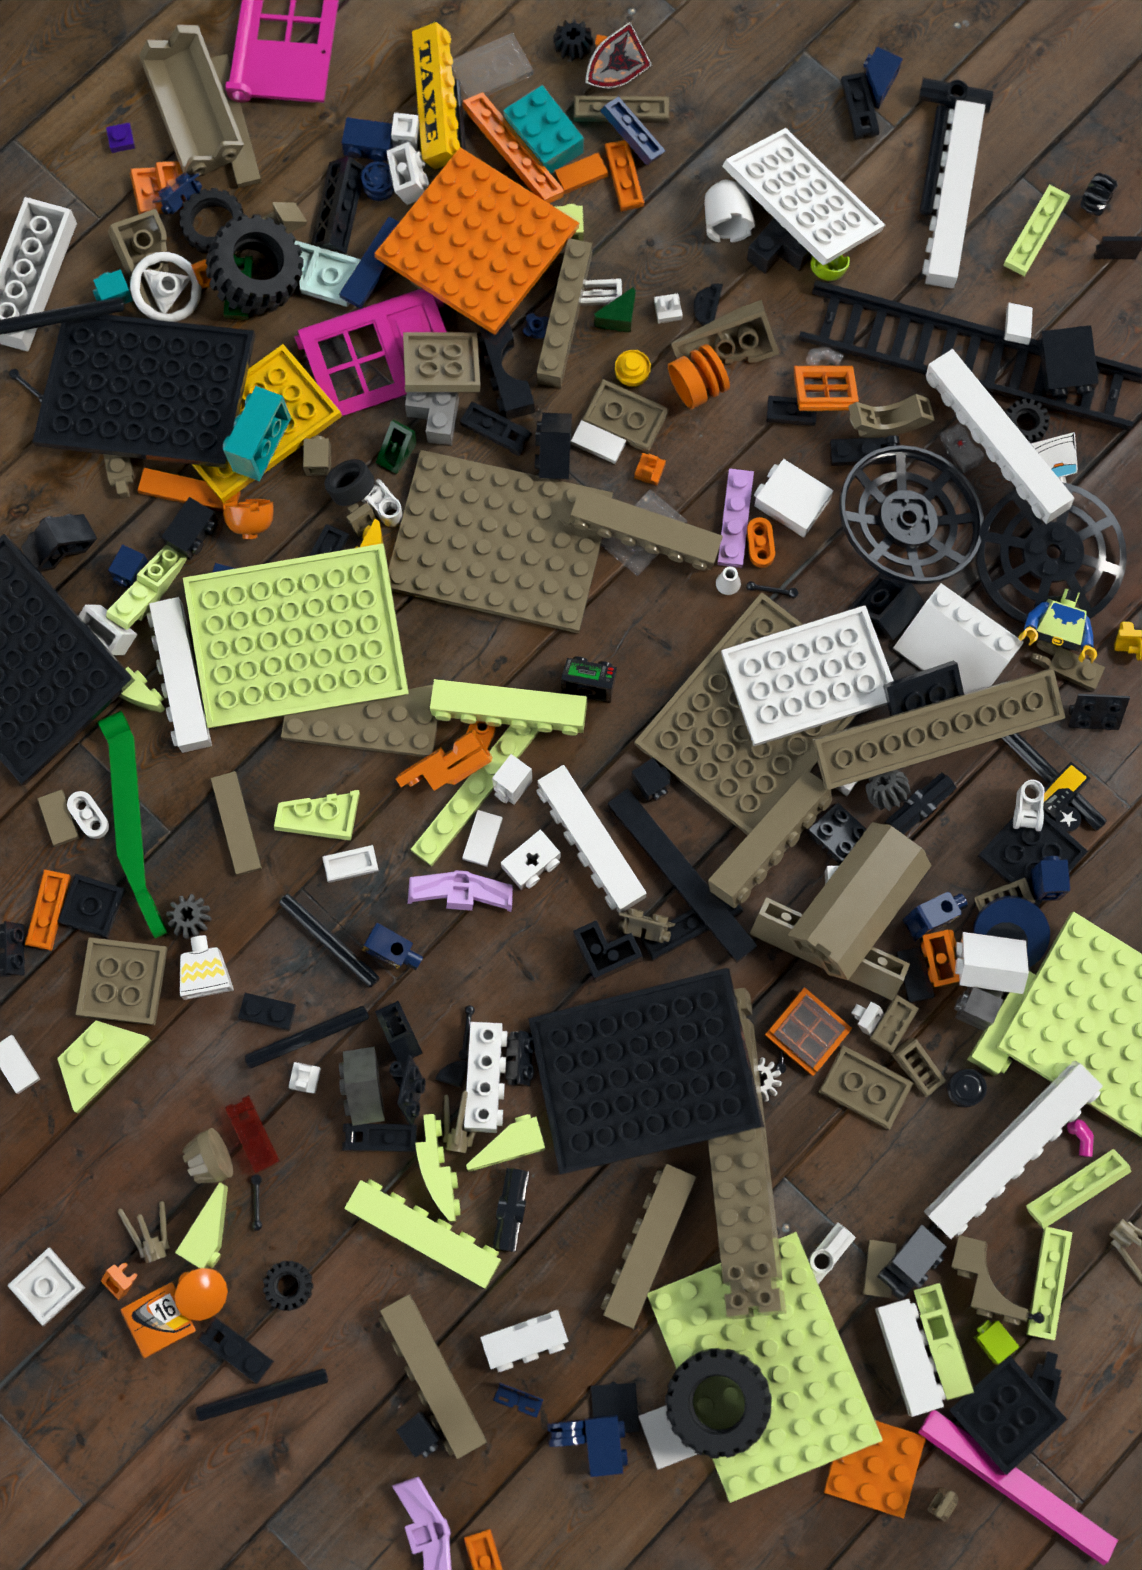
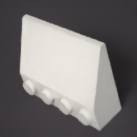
[893,583,1024,694]

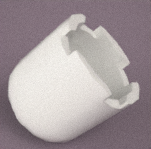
[705,180,755,243]

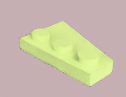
[274,790,360,841]

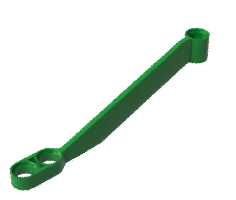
[98,711,168,939]

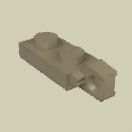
[104,454,134,499]

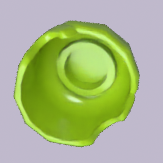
[811,255,850,281]

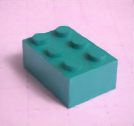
[503,85,584,174]
[223,386,291,481]

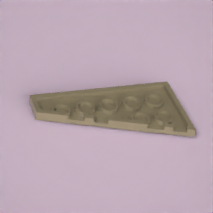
[281,685,438,757]

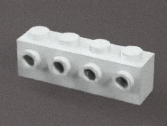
[464,1022,507,1133]
[875,1299,946,1416]

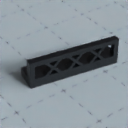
[311,156,365,255]

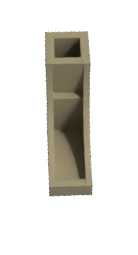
[952,1235,1029,1325]

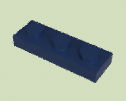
[600,97,665,165]

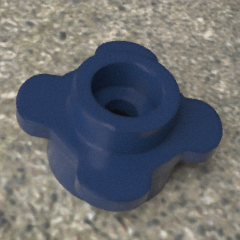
[523,314,549,339]

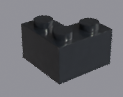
[747,218,812,274]
[535,412,572,479]
[21,514,98,571]
[573,920,643,983]

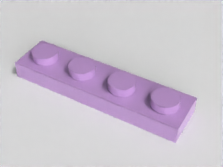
[717,469,754,568]

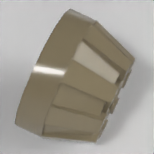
[183,1128,233,1183]

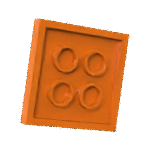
[823,1420,925,1518]

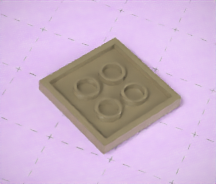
[403,332,480,392]
[76,937,168,1025]

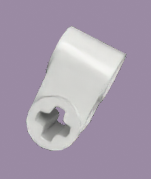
[361,479,403,527]
[1013,780,1044,831]

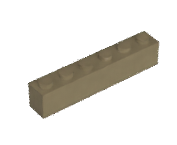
[537,238,592,389]
[569,487,723,570]
[708,770,832,909]
[750,897,910,1001]
[601,1164,696,1329]
[379,1295,487,1459]

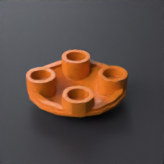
[174,1268,228,1321]

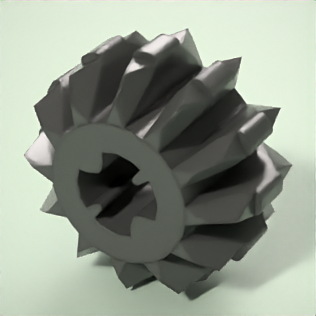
[865,769,911,811]
[166,894,212,939]

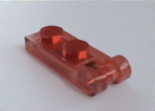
[225,1095,281,1174]

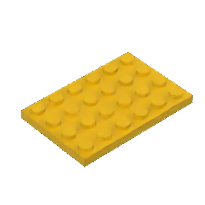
[192,344,342,503]

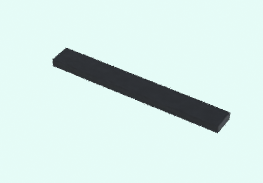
[607,788,757,963]

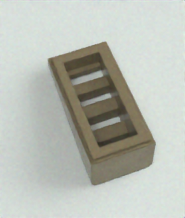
[974,878,1035,912]
[891,1038,947,1097]
[927,1487,959,1522]

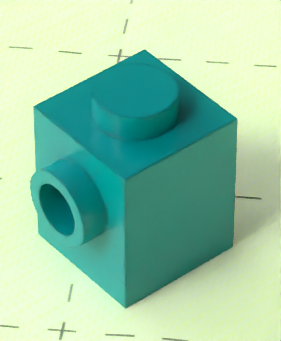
[92,269,134,304]

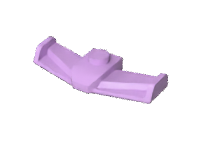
[408,870,513,912]
[392,1477,451,1570]

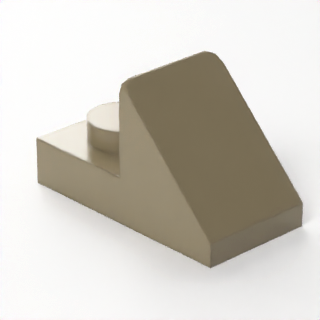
[261,202,307,234]

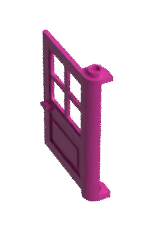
[225,0,339,103]
[294,288,446,417]

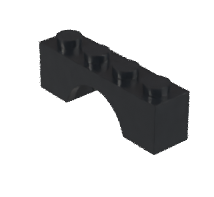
[477,319,535,420]

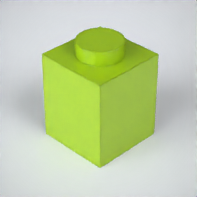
[973,1319,1019,1364]

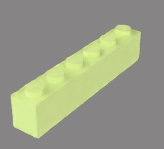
[430,679,587,735]
[344,1179,502,1289]

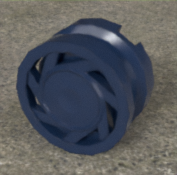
[361,161,395,201]
[547,1420,587,1447]

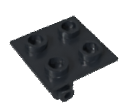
[1068,694,1130,730]
[808,803,867,866]
[389,1055,426,1127]

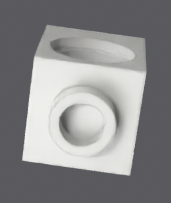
[391,113,420,151]

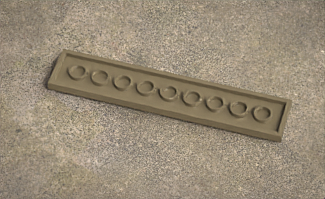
[812,669,1065,790]

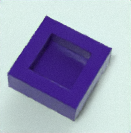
[106,123,135,153]

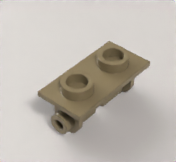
[618,908,675,943]

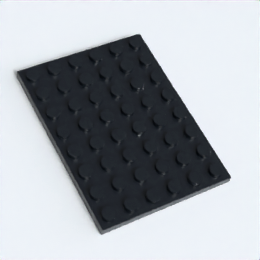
[32,314,256,468]
[0,534,135,785]
[528,968,764,1175]

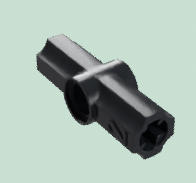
[918,78,994,113]
[885,772,957,835]
[493,1168,529,1252]

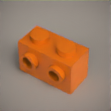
[921,930,960,987]

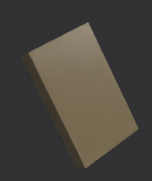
[582,379,669,453]
[818,1045,913,1130]

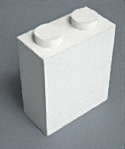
[754,459,834,538]
[955,932,1029,994]

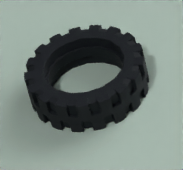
[180,188,244,253]

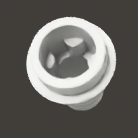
[716,567,741,595]

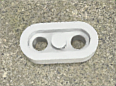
[67,791,109,839]

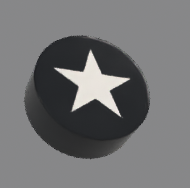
[1054,806,1081,833]

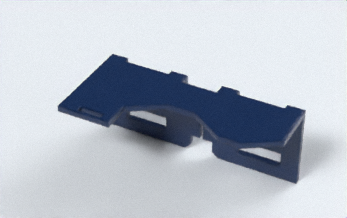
[494,1382,543,1418]

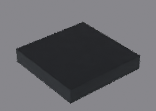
[58,873,126,939]

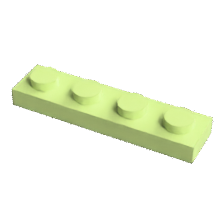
[1003,185,1071,276]
[1026,1149,1131,1229]
[1026,1227,1073,1340]

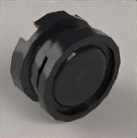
[947,1069,987,1108]

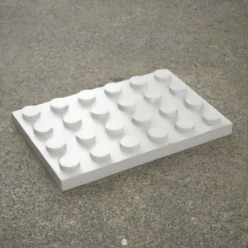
[722,128,885,266]
[721,606,893,746]

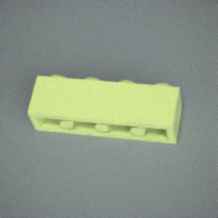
[967,970,1035,1076]

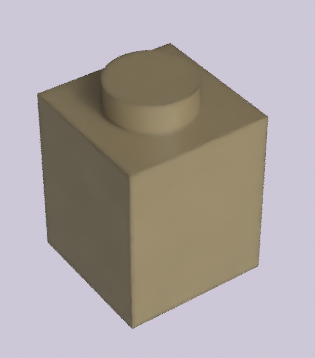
[303,436,331,476]

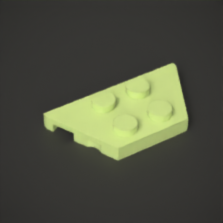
[58,1021,151,1113]

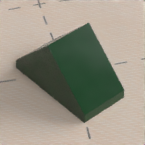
[594,287,636,332]
[376,419,417,474]

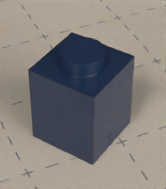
[108,545,149,588]

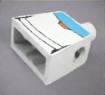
[1031,432,1078,483]

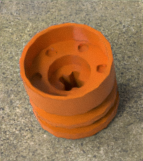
[668,344,730,409]

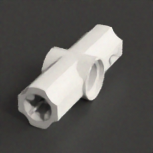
[808,1222,856,1284]

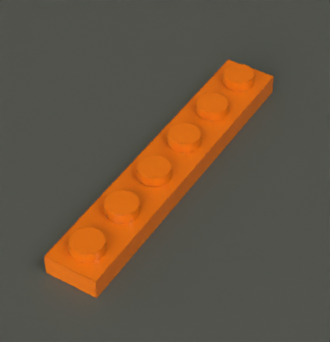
[462,92,564,203]

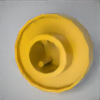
[615,350,651,387]

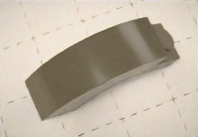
[848,394,935,438]

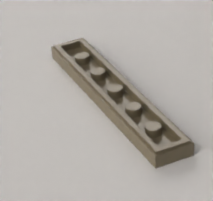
[211,54,261,188]

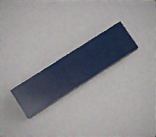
[339,217,399,309]

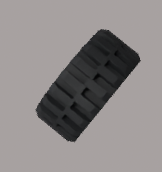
[205,214,304,315]
[665,1348,772,1459]

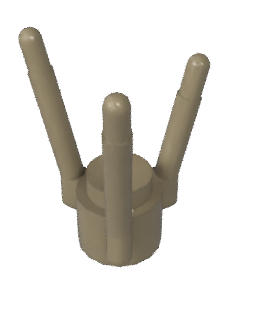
[443,1091,476,1153]
[118,1201,170,1263]
[1109,1219,1142,1283]

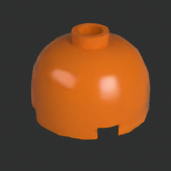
[223,499,274,539]

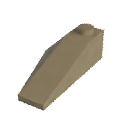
[107,209,173,313]
[671,300,779,364]

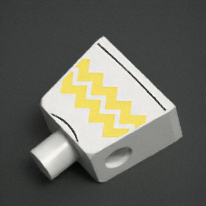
[180,936,234,1000]

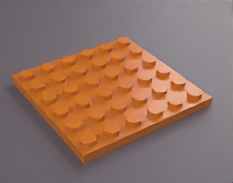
[375,147,579,335]

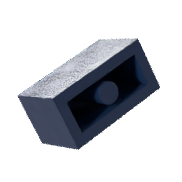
[342,117,393,162]
[1031,856,1070,902]
[585,1415,628,1477]

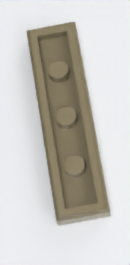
[574,96,669,123]
[211,771,262,876]

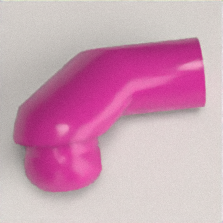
[1067,1119,1094,1157]

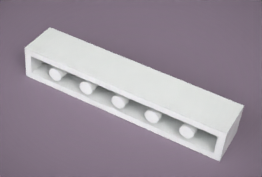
[147,597,212,753]
[536,765,647,913]

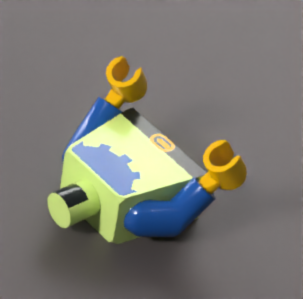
[1018,588,1097,664]

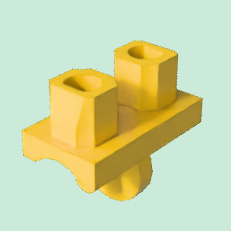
[1114,622,1142,661]

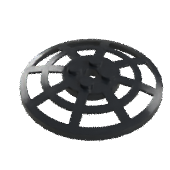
[839,445,984,584]
[975,482,1127,624]

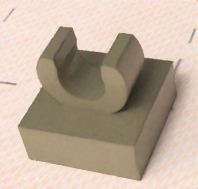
[347,503,377,537]

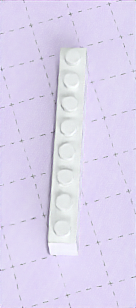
[922,100,985,289]
[926,349,1074,524]
[924,1060,1103,1239]

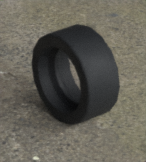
[324,459,375,506]

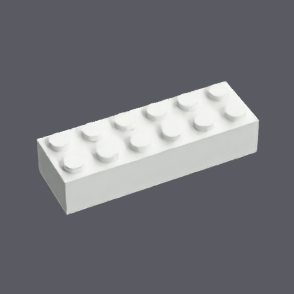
[0,197,77,351]

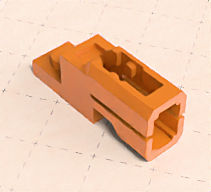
[396,729,493,791]

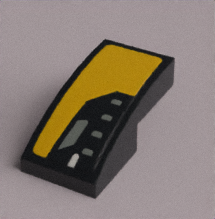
[1043,762,1091,819]

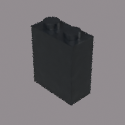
[1038,325,1099,397]

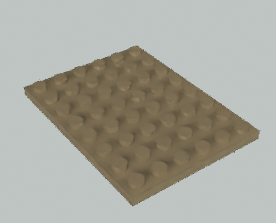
[388,450,613,633]
[634,592,857,835]

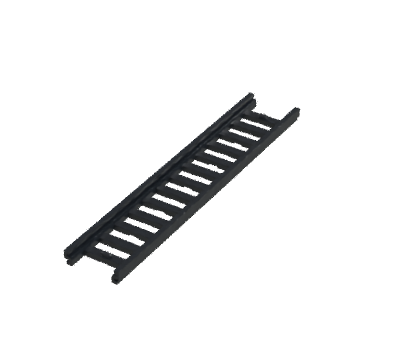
[798,280,1142,430]

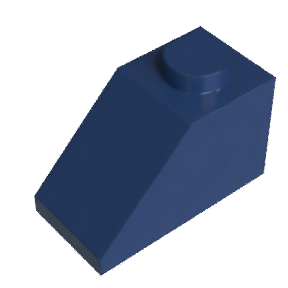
[863,47,903,109]

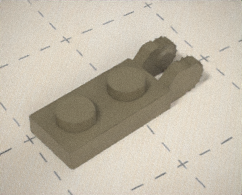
[1031,640,1105,692]

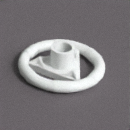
[130,252,202,322]

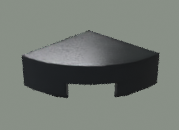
[436,1061,468,1088]

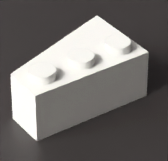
[481,1310,568,1372]

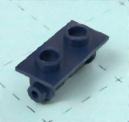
[152,172,202,215]

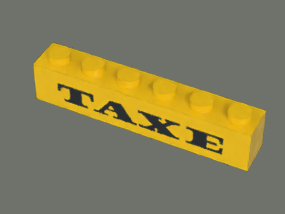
[412,22,460,169]

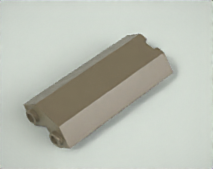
[139,25,244,176]
[787,822,932,980]

